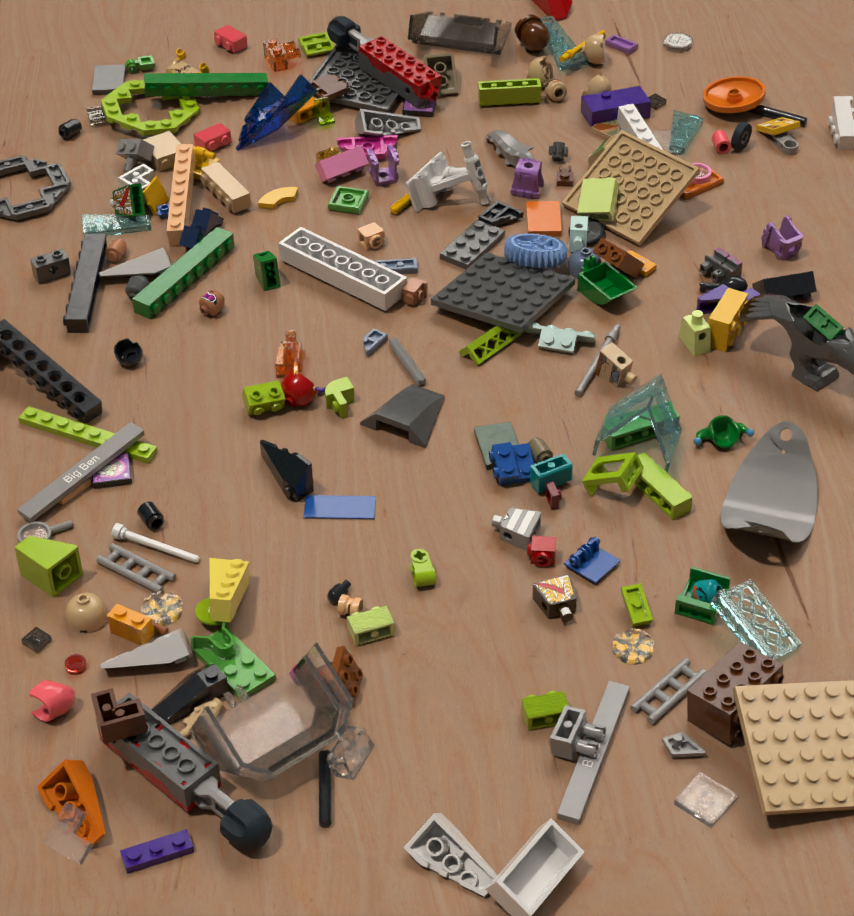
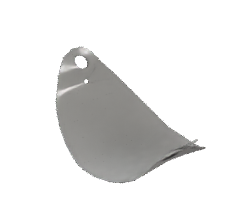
[721,421,817,542]

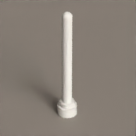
[111,523,200,563]

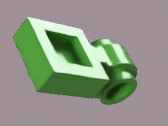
[125,55,155,73]

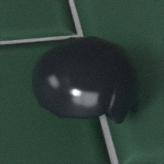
[114,338,143,367]

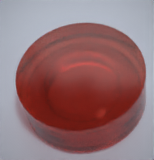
[65,654,87,675]

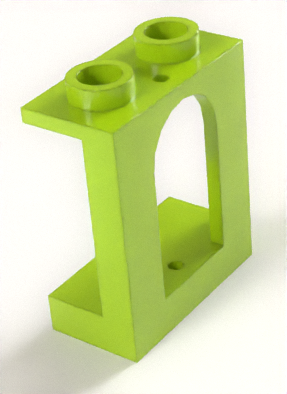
[582,452,644,496]

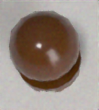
[514,14,550,52]

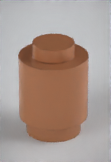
[105,239,127,262]

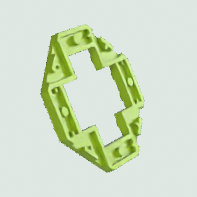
[101,80,199,136]

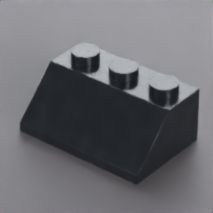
[752,271,817,300]

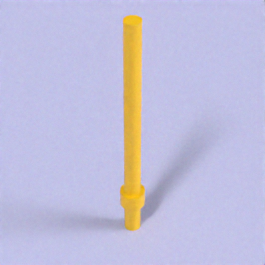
[559,30,606,62]

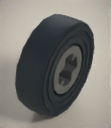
[731,122,752,151]

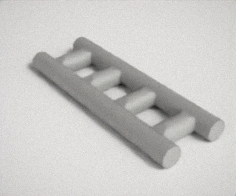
[96,543,177,594]
[630,657,707,725]

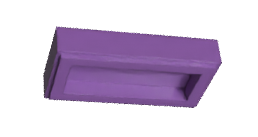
[605,35,638,55]

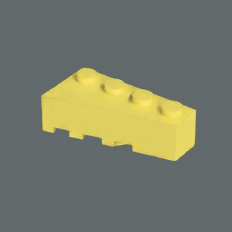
[209,558,249,622]

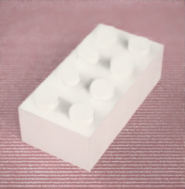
[485,819,584,916]

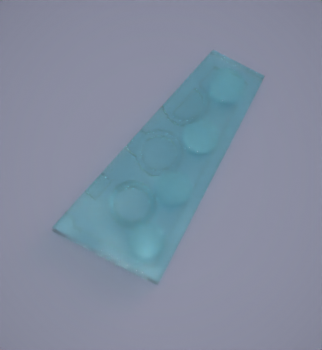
[81,214,151,237]

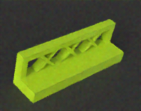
[458,325,526,366]

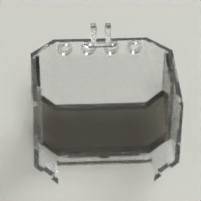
[189,643,354,783]

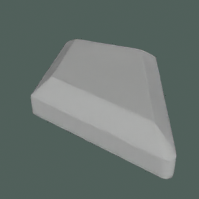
[662,732,705,757]

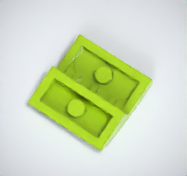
[298,32,335,57]

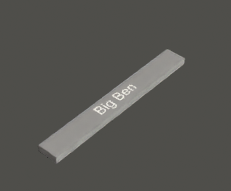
[17,422,145,522]
[557,681,630,824]

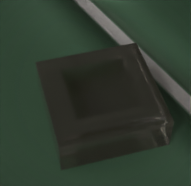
[648,93,667,110]

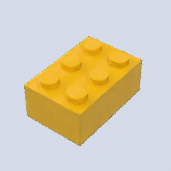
[708,288,748,352]

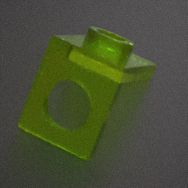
[314,97,335,126]

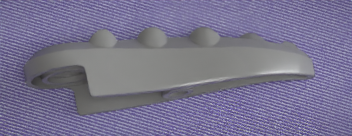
[485,130,536,169]

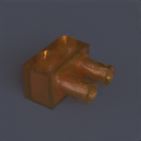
[263,39,301,72]
[275,330,306,378]

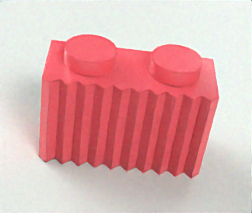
[214,25,248,54]
[193,123,231,151]

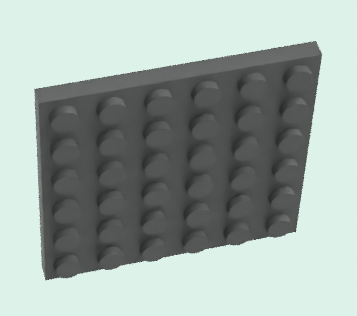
[302,44,400,113]
[431,253,575,333]

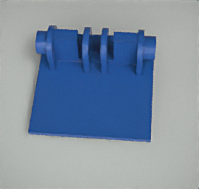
[564,537,621,584]

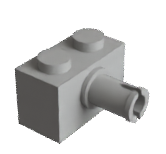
[116,139,155,173]

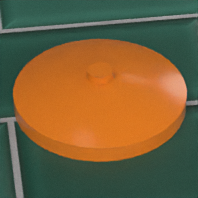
[703,76,766,113]

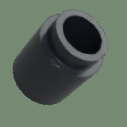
[58,119,82,139]
[137,501,164,530]

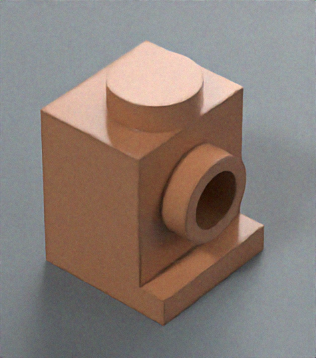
[402,277,428,306]

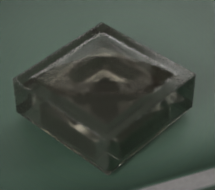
[21,627,52,653]

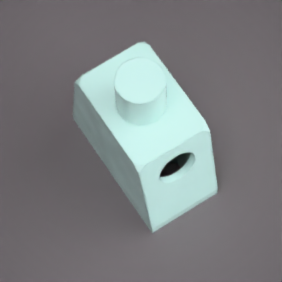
[569,216,588,252]

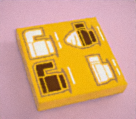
[756,117,800,135]

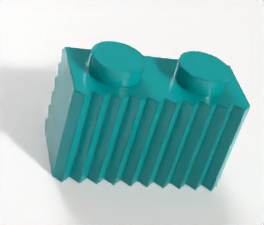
[530,454,573,493]

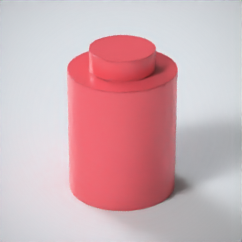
[711,130,732,154]

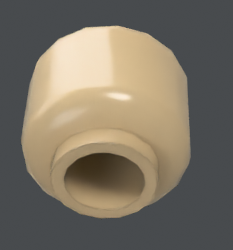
[545,79,567,101]

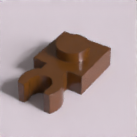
[556,165,573,187]

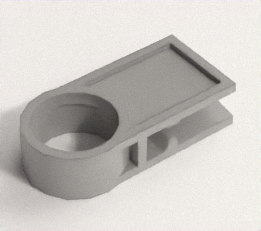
[770,132,798,155]

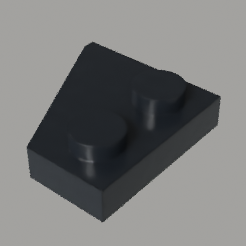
[478,200,524,226]

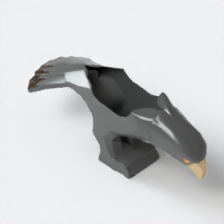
[739,293,854,392]

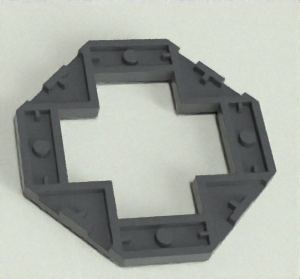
[0,155,71,220]

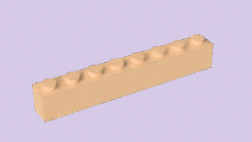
[167,144,196,246]

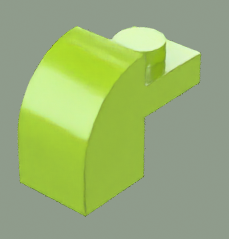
[325,377,355,419]

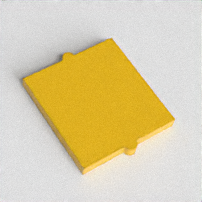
[143,176,169,215]

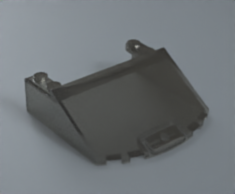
[408,11,512,55]

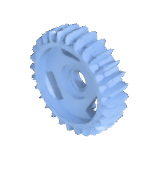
[504,233,567,269]

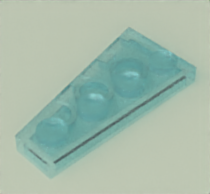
[669,110,703,154]

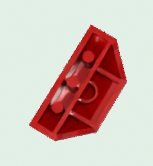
[532,0,573,22]

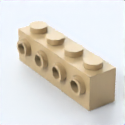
[200,162,251,213]

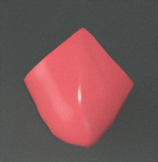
[29,680,75,722]

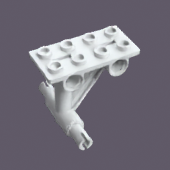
[405,141,491,212]

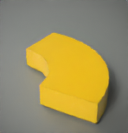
[258,187,298,209]

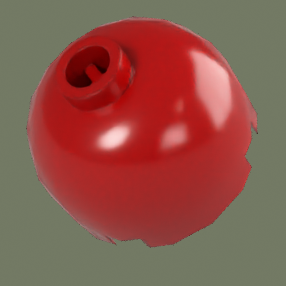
[281,371,318,407]

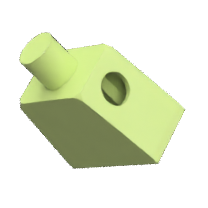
[679,310,711,357]

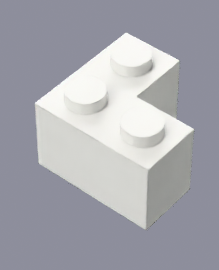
[118,164,155,205]

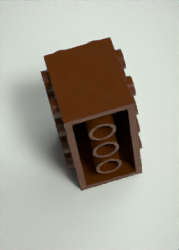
[687,641,784,745]

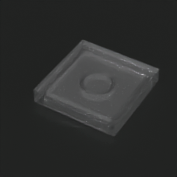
[674,772,738,828]

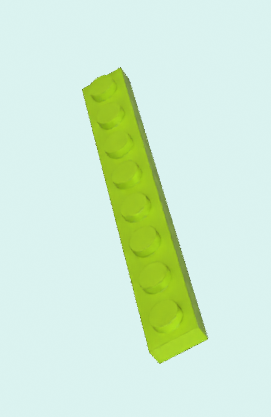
[18,406,158,464]

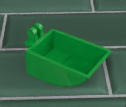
[577,255,638,304]

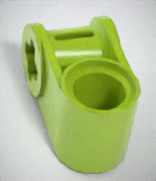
[410,549,436,588]

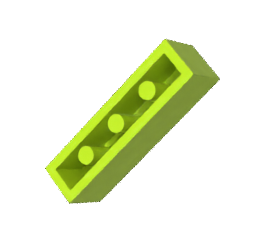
[478,78,541,106]
[634,452,693,520]

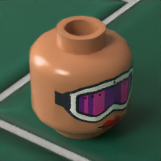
[199,290,225,316]

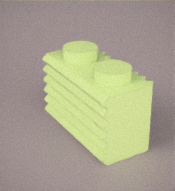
[347,606,395,646]

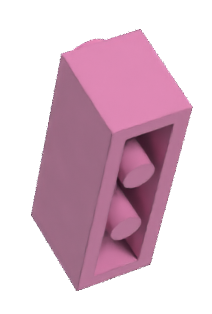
[315,145,369,183]

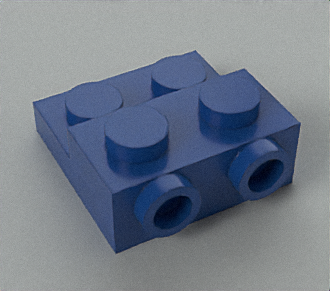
[489,442,534,486]

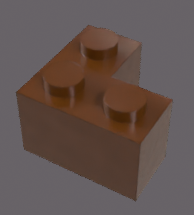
[91,688,148,744]

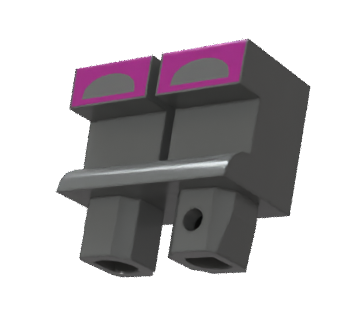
[699,247,743,283]

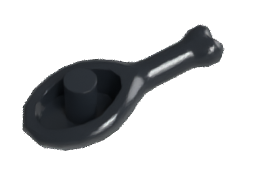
[699,276,748,292]

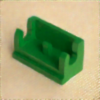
[803,304,844,341]

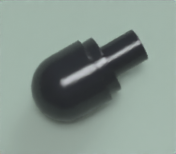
[327,580,351,604]

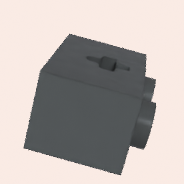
[30,249,71,284]

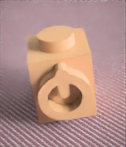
[357,222,385,251]

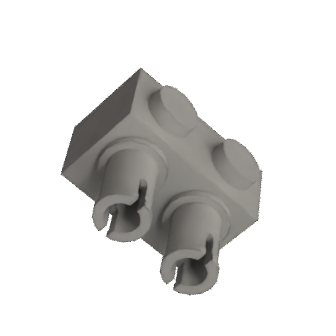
[550,705,606,760]

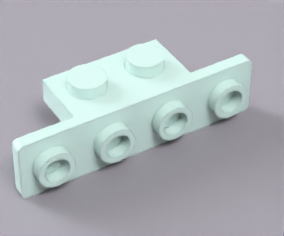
[525,322,596,354]

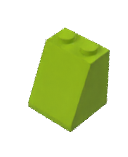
[14,536,83,597]

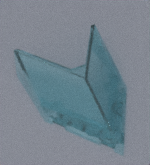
[592,374,682,474]

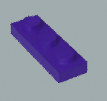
[120,829,194,874]

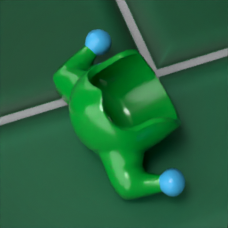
[694,415,755,448]

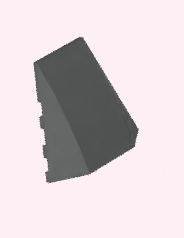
[360,384,445,448]

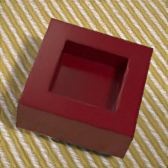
[546,482,562,510]

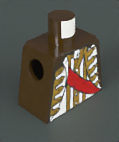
[532,574,577,622]

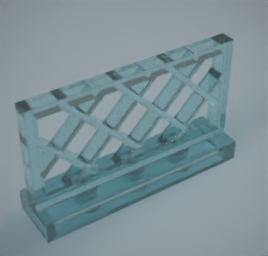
[710,579,802,659]

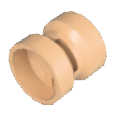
[337,594,364,616]

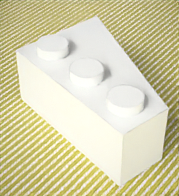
[828,96,854,150]

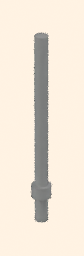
[574,324,621,396]

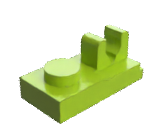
[621,583,653,627]

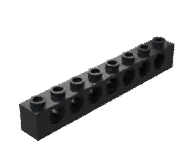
[0,319,102,424]

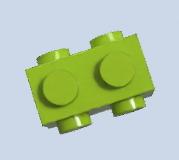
[242,380,285,415]

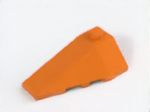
[37,760,106,848]

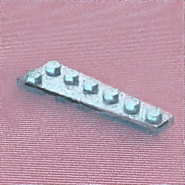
[540,16,587,70]

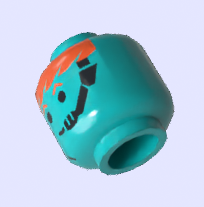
[691,579,723,605]

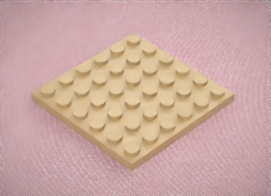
[562,130,700,246]
[732,680,854,815]

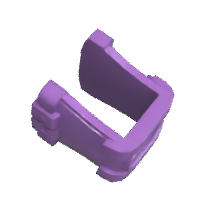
[367,145,399,186]
[510,158,544,199]
[761,215,804,260]

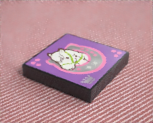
[402,99,437,117]
[92,453,132,489]

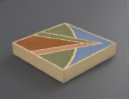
[591,120,622,139]

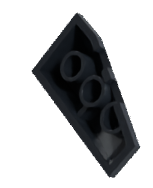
[260,439,314,502]
[151,664,229,725]

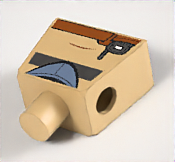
[594,342,637,387]

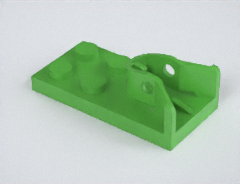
[190,622,276,701]

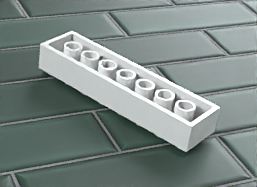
[278,227,407,311]

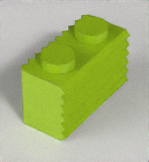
[521,691,569,731]

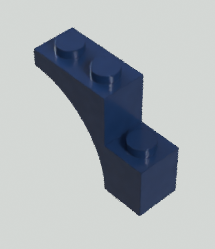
[179,207,224,249]

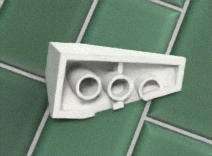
[99,247,171,278]
[100,628,190,669]
[403,813,497,897]

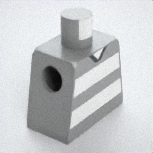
[492,508,541,551]

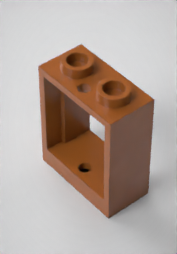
[593,237,645,279]

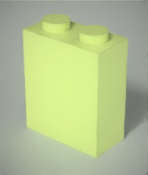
[577,177,619,222]

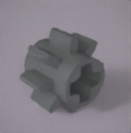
[548,142,568,161]

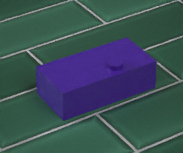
[581,86,651,127]

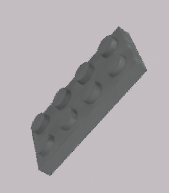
[440,220,505,269]

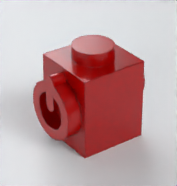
[527,536,556,567]

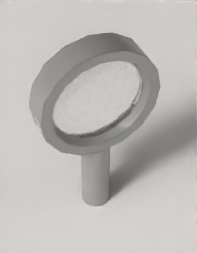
[17,520,73,543]

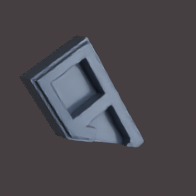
[363,328,388,357]

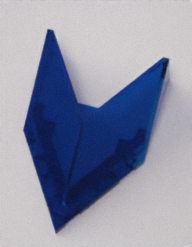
[236,74,318,151]

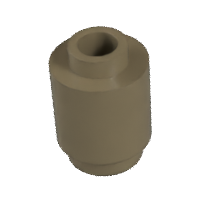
[528,437,553,464]

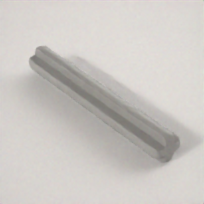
[389,338,426,386]

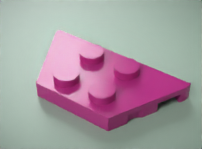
[337,135,398,160]

